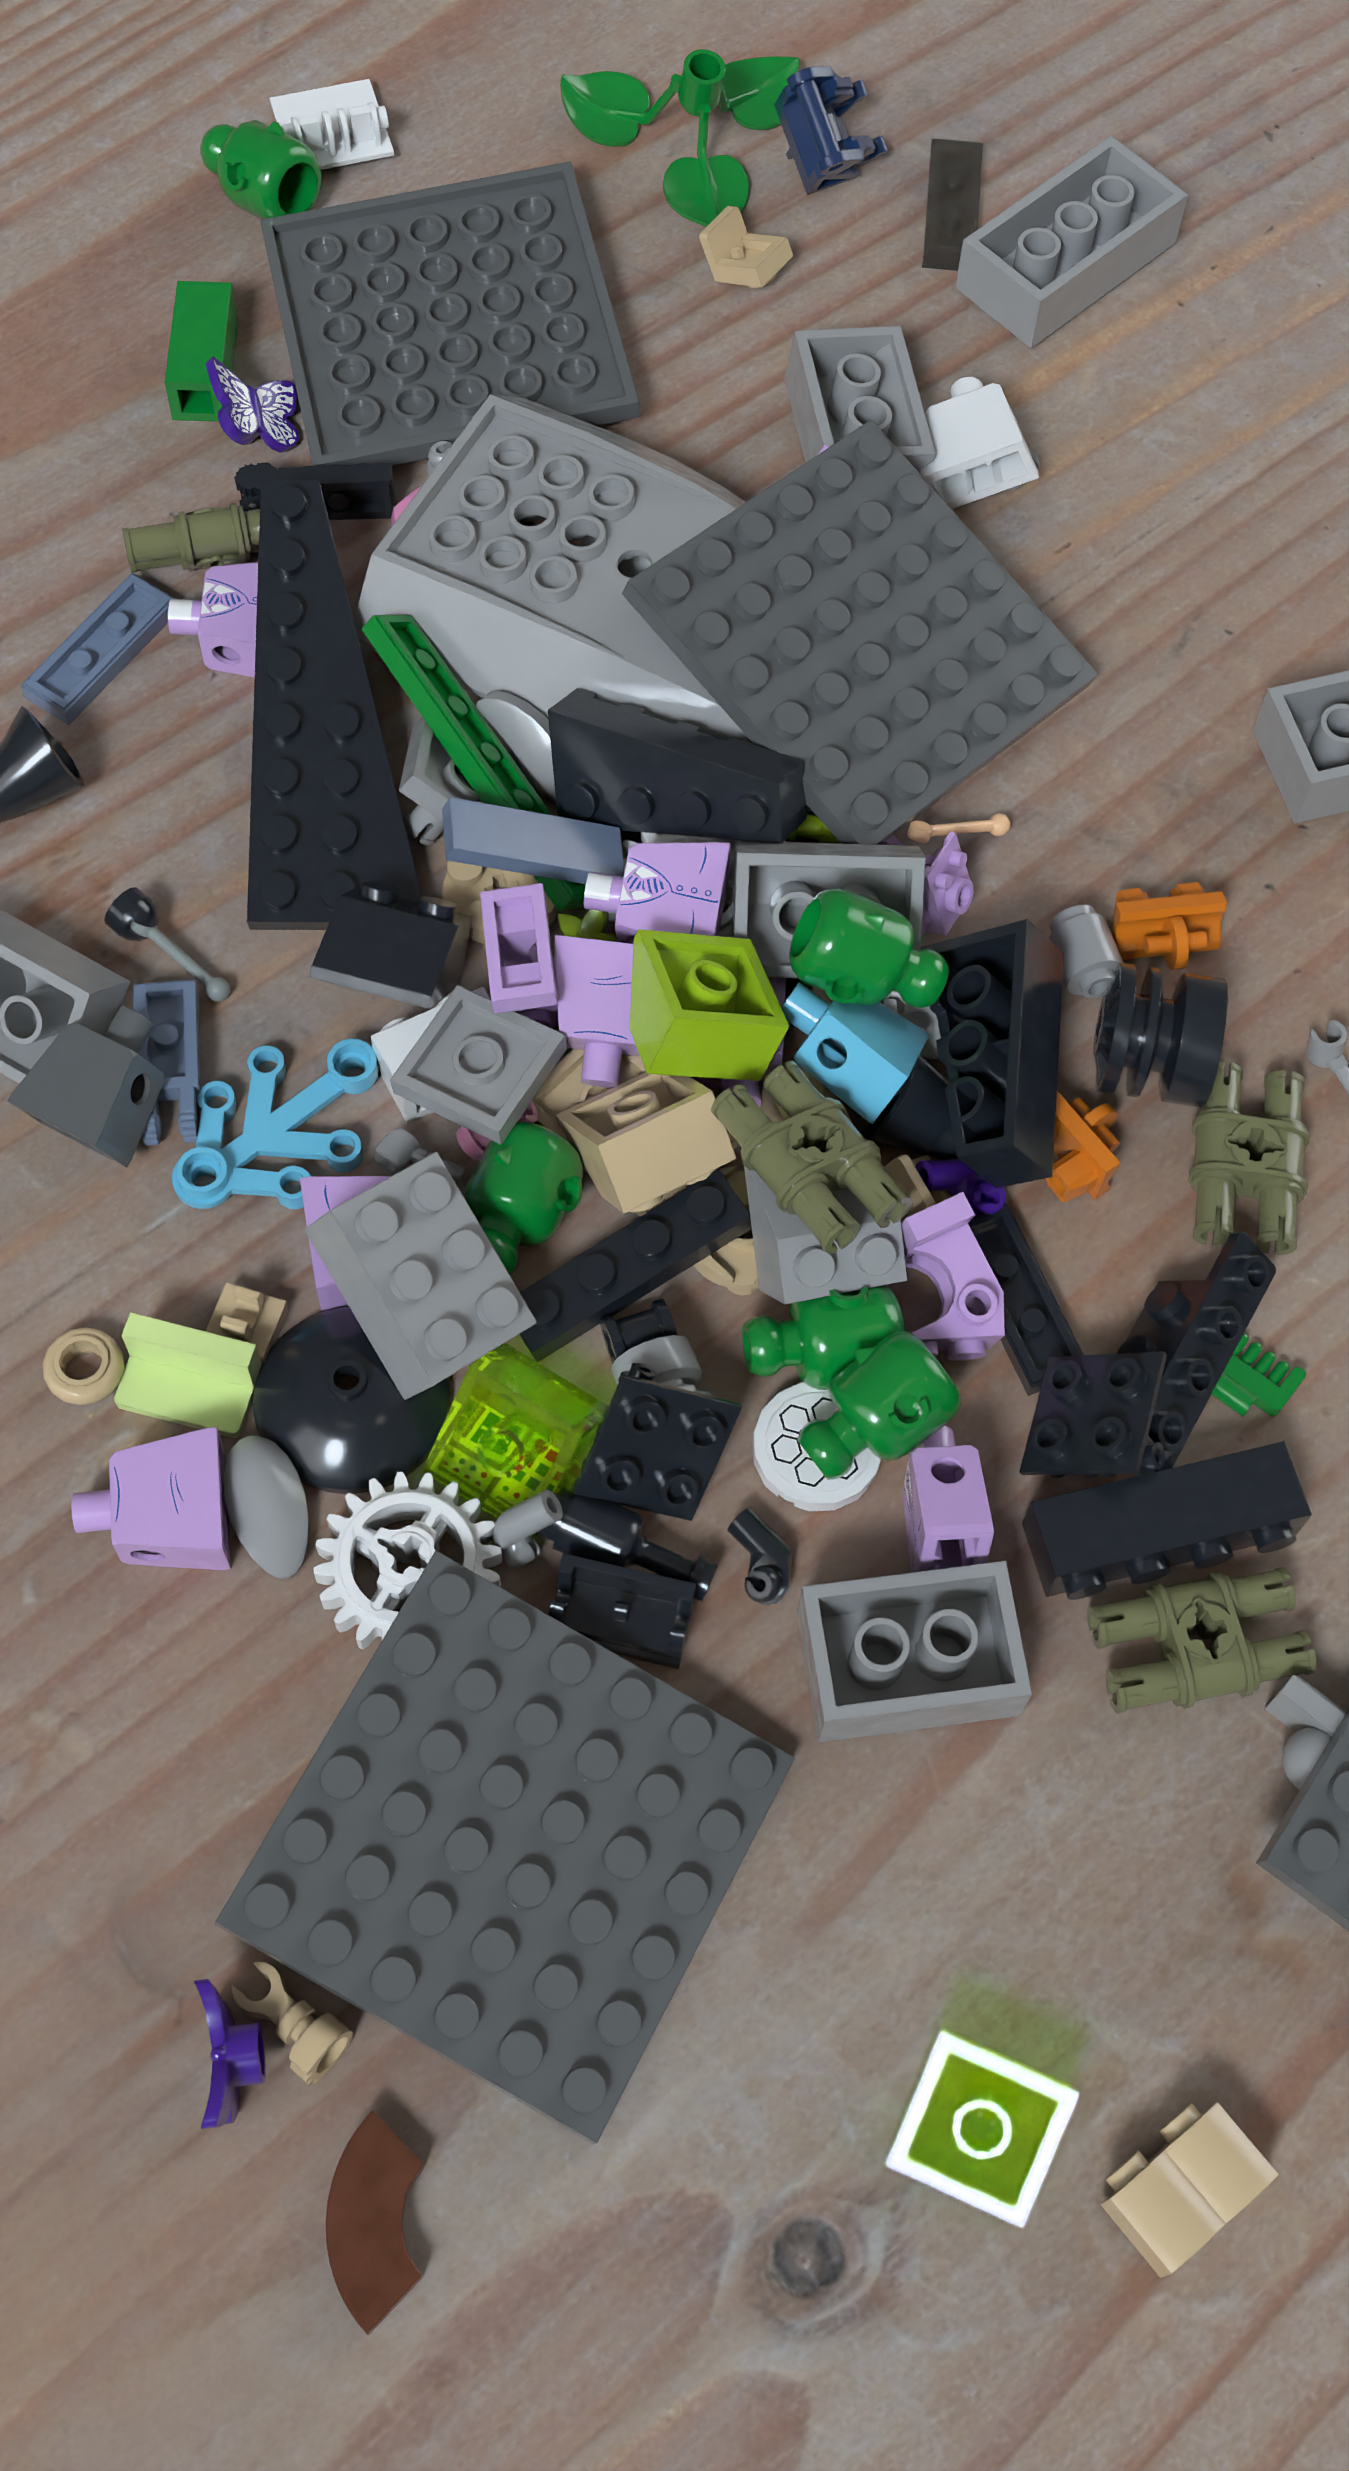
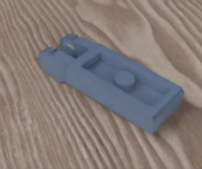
[133,979,201,1146]

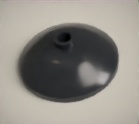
[253,1307,450,1494]

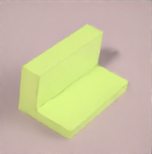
[114,1312,262,1438]

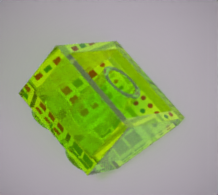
[422,1343,608,1539]

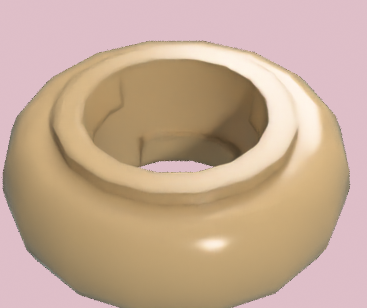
[42,1327,125,1406]

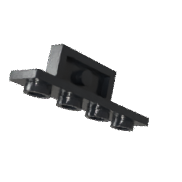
[1117,1232,1276,1472]

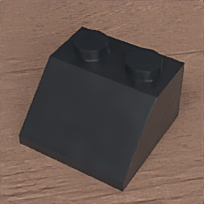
[309,882,473,1009]

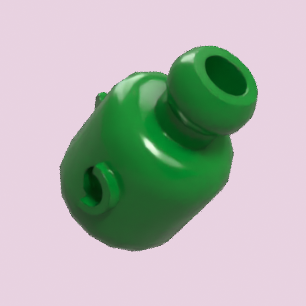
[200,120,322,219]
[789,888,949,1008]
[464,1122,584,1275]
[742,1285,905,1390]
[797,1331,961,1480]

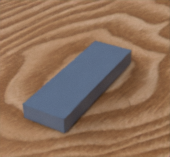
[20,572,175,725]
[442,797,624,884]

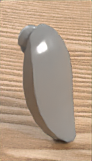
[476,690,556,801]
[224,1435,308,1581]

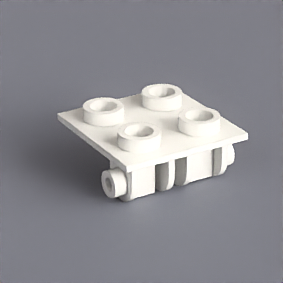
[269,79,394,170]

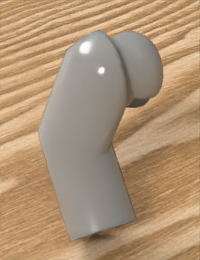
[492,1489,563,1569]

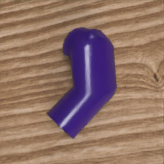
[915,1159,1006,1215]

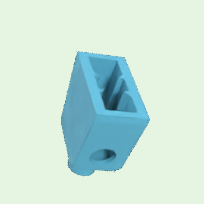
[781,982,929,1124]

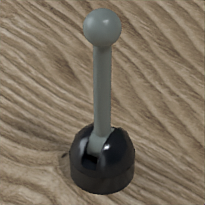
[104,887,230,1002]

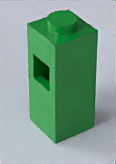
[164,281,238,422]

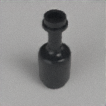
[540,1487,718,1602]

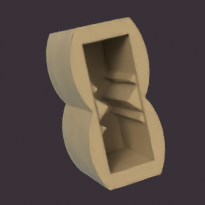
[1100,2102,1279,2278]

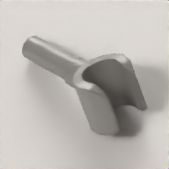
[1306,1020,1349,1096]
[374,1128,466,1182]

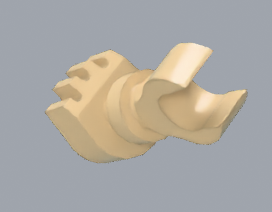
[232,1962,353,2086]

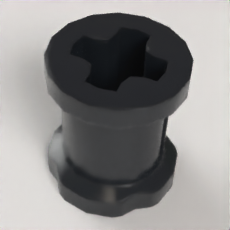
[600,1298,678,1364]

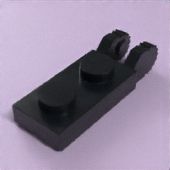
[234,462,397,520]

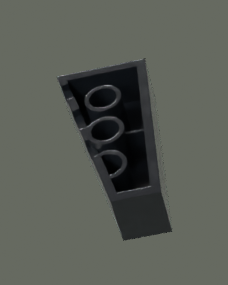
[548,688,807,843]
[920,919,1064,1188]

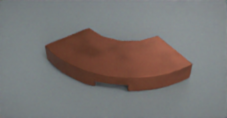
[326,2110,425,2336]

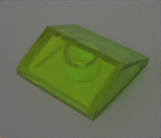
[886,2027,1079,2227]

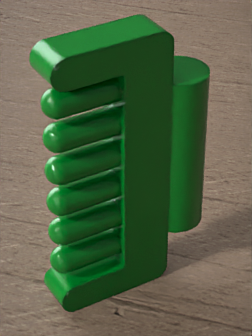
[1211,1333,1306,1417]

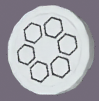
[752,1382,881,1511]

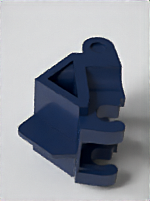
[774,66,888,195]

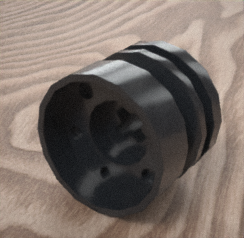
[1093,963,1228,1108]

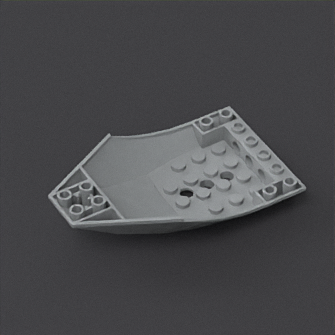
[354,394,813,812]

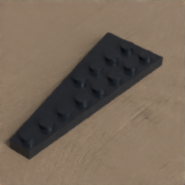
[247,480,422,930]

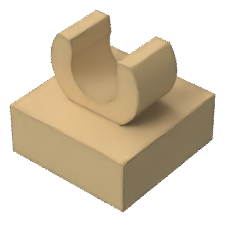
[205,1283,289,1362]

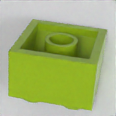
[629,929,789,1081]

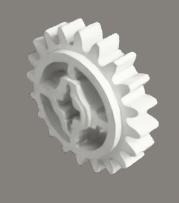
[313,1472,502,1650]

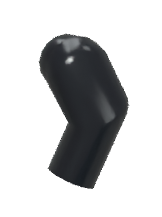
[727,1507,793,1605]

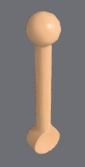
[907,813,1010,843]

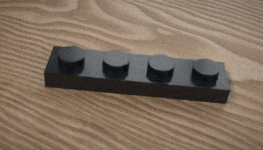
[519,1169,752,1363]

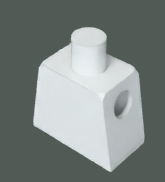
[920,377,1039,509]

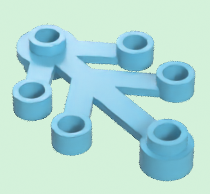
[172,1039,378,1209]

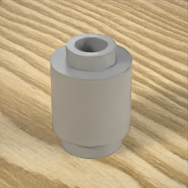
[1049,905,1123,998]

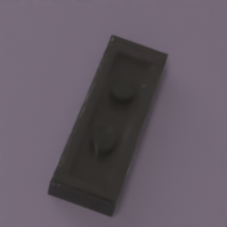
[922,139,983,271]

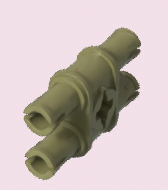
[122,503,260,573]
[711,1061,913,1254]
[1188,1061,1310,1255]
[1087,1567,1317,1714]

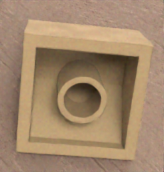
[555,1072,737,1214]

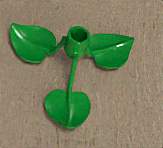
[560,49,799,227]

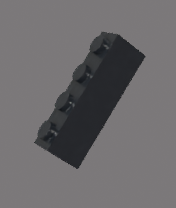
[1022,1441,1312,1600]

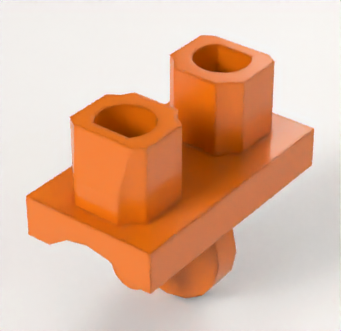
[1112,882,1227,970]
[1045,1091,1121,1203]

